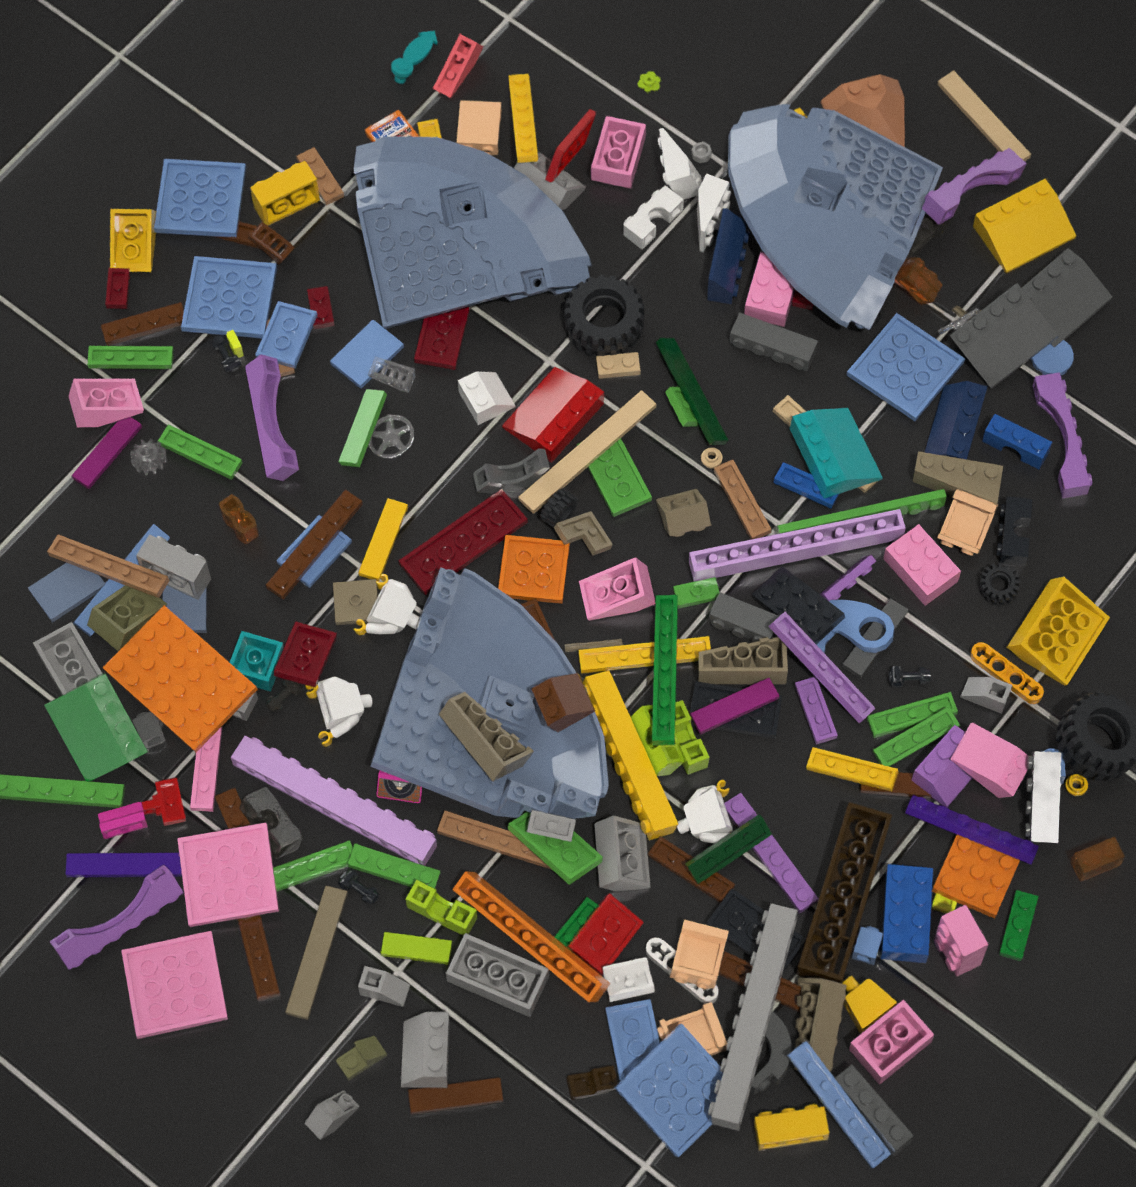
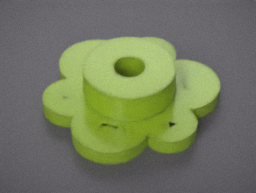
[638,71,660,92]

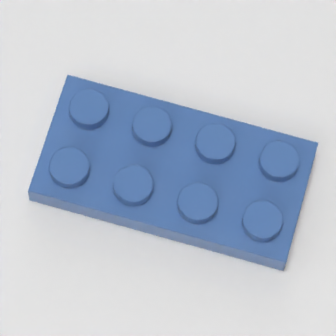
[605,999,660,1082]

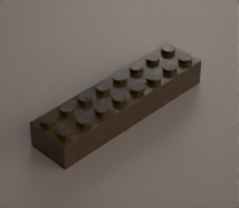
[797,802,892,984]

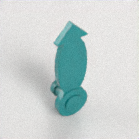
[391,31,438,84]

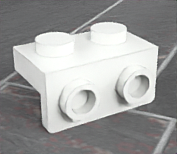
[603,957,655,1002]

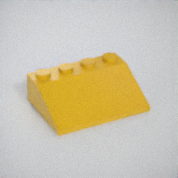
[973,179,1076,273]
[1007,577,1110,686]

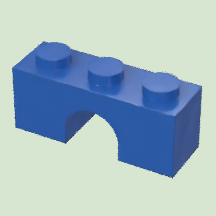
[982,414,1052,470]

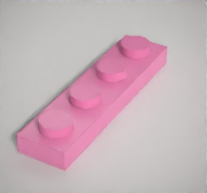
[190,727,222,812]

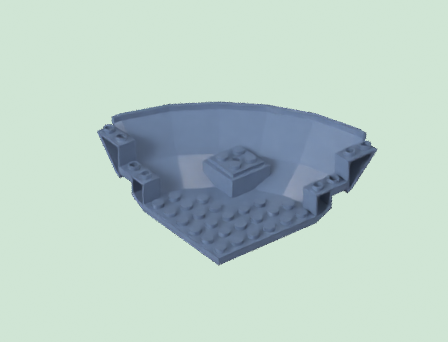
[728,104,943,330]
[354,136,592,329]
[370,568,609,819]

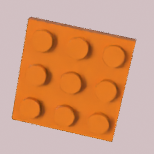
[498,535,570,604]
[932,835,1020,919]

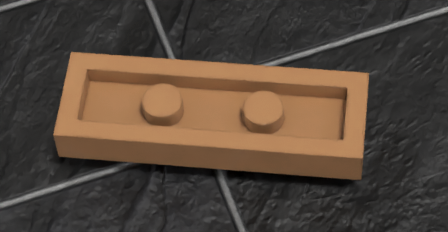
[297,147,344,206]

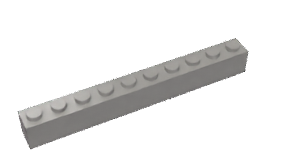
[708,904,798,1131]

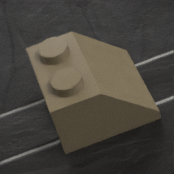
[656,489,711,537]

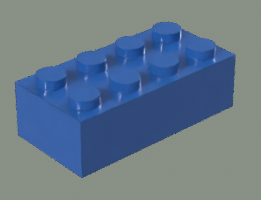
[881,864,933,963]

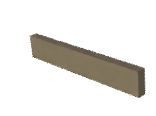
[286,886,348,1020]

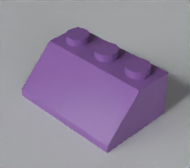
[911,725,973,807]

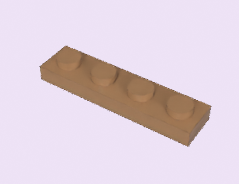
[714,460,772,540]

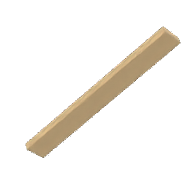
[519,390,656,514]

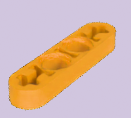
[971,642,1044,704]

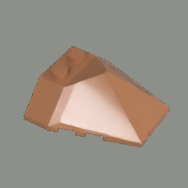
[821,74,905,147]

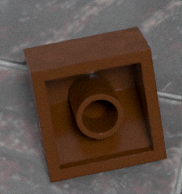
[532,673,595,733]

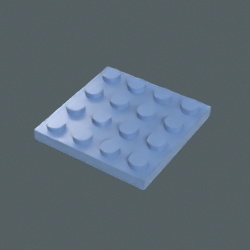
[154,159,246,237]
[181,256,277,338]
[847,313,965,421]
[614,1024,724,1157]

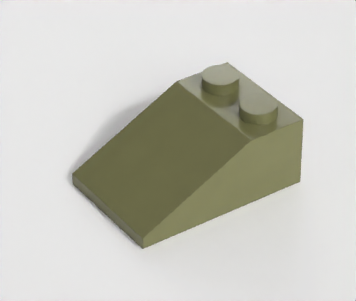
[87,585,167,651]

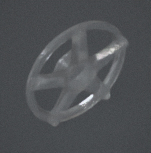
[938,308,981,335]
[368,414,414,458]

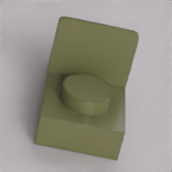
[336,1036,387,1081]

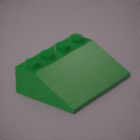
[44,673,148,782]

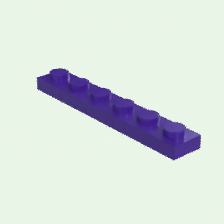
[905,795,1039,864]

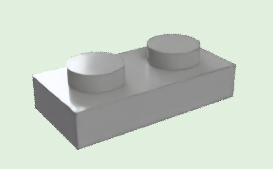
[527,809,576,842]

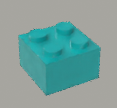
[229,631,284,692]

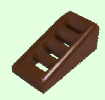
[249,222,295,265]

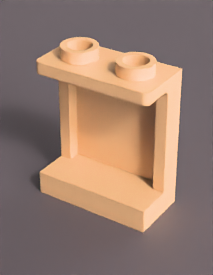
[457,101,502,155]
[937,489,998,556]
[670,920,729,989]
[657,1002,727,1056]

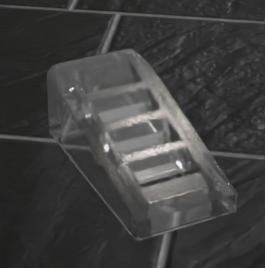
[368,357,416,393]

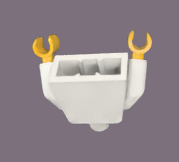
[354,574,420,635]
[305,677,372,747]
[677,780,733,844]

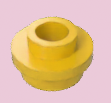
[1065,774,1088,796]

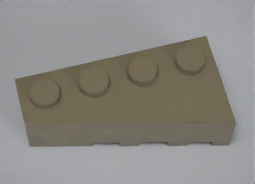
[913,451,1003,504]
[698,637,788,684]
[439,692,534,781]
[794,978,846,1072]

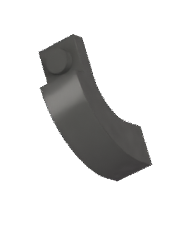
[473,448,550,494]
[750,1011,791,1095]

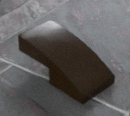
[566,1066,618,1100]

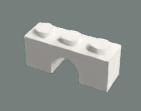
[624,185,684,249]

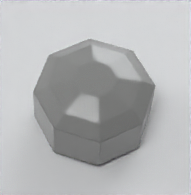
[691,142,712,163]

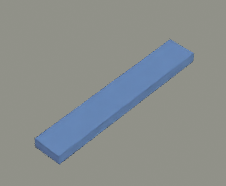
[73,524,170,637]
[787,1041,891,1168]

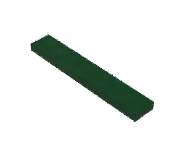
[656,338,729,445]

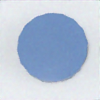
[1031,340,1074,376]

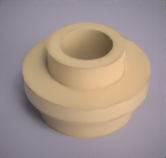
[701,448,722,469]

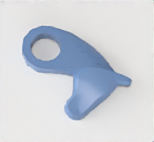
[817,600,894,653]

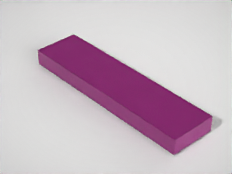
[71,417,142,489]
[690,678,779,735]

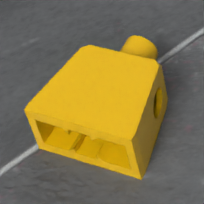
[842,976,897,1034]

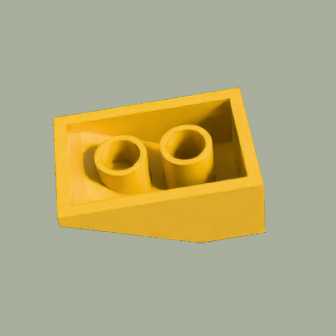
[110,209,156,272]

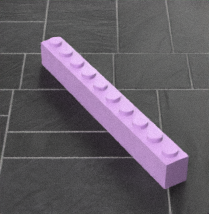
[689,509,906,582]
[231,736,437,866]

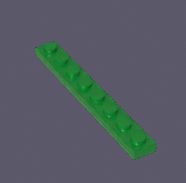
[652,595,678,745]

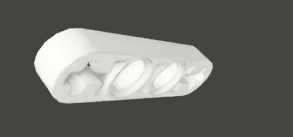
[646,938,719,1004]

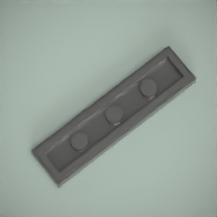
[842,598,908,679]

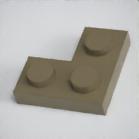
[554,511,613,555]

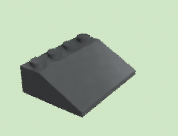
[1022,248,1112,348]
[950,283,1059,389]

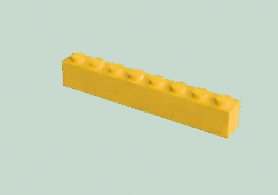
[583,670,678,840]

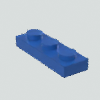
[773,462,839,509]

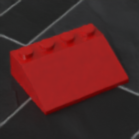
[502,367,604,463]

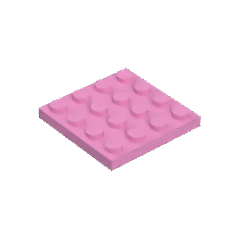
[178,823,279,927]
[122,931,228,1039]

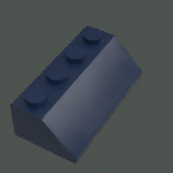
[707,208,750,304]
[925,381,988,460]

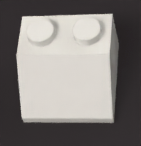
[458,372,515,425]

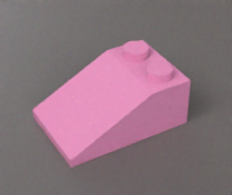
[69,379,144,427]
[579,557,656,621]
[950,723,1028,798]

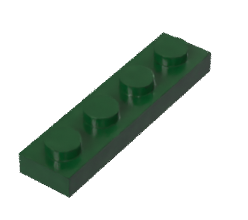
[685,814,772,884]

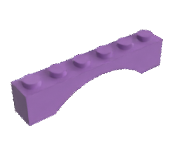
[922,148,1027,225]
[245,354,299,481]
[1032,372,1092,498]
[50,865,184,970]

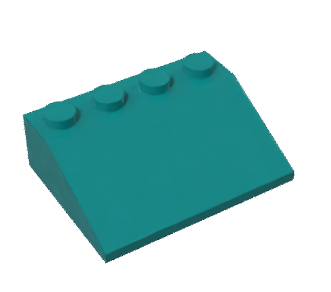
[790,408,883,498]

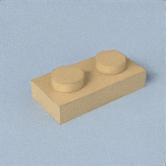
[596,352,640,379]

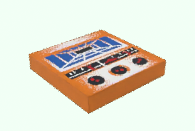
[365,110,419,142]

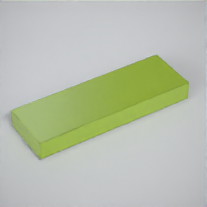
[381,932,452,965]

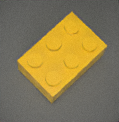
[250,161,320,226]

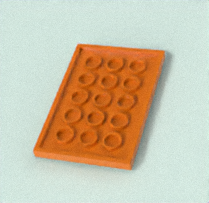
[103,605,258,752]

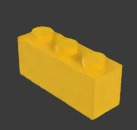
[754,1105,829,1150]

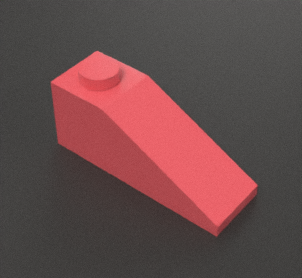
[433,34,484,98]

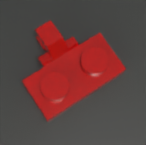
[142,778,186,826]

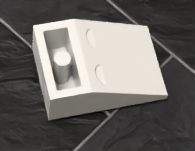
[658,128,702,199]
[697,173,731,252]

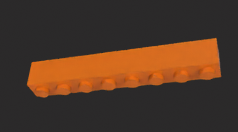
[452,871,611,1002]

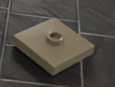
[333,579,378,625]

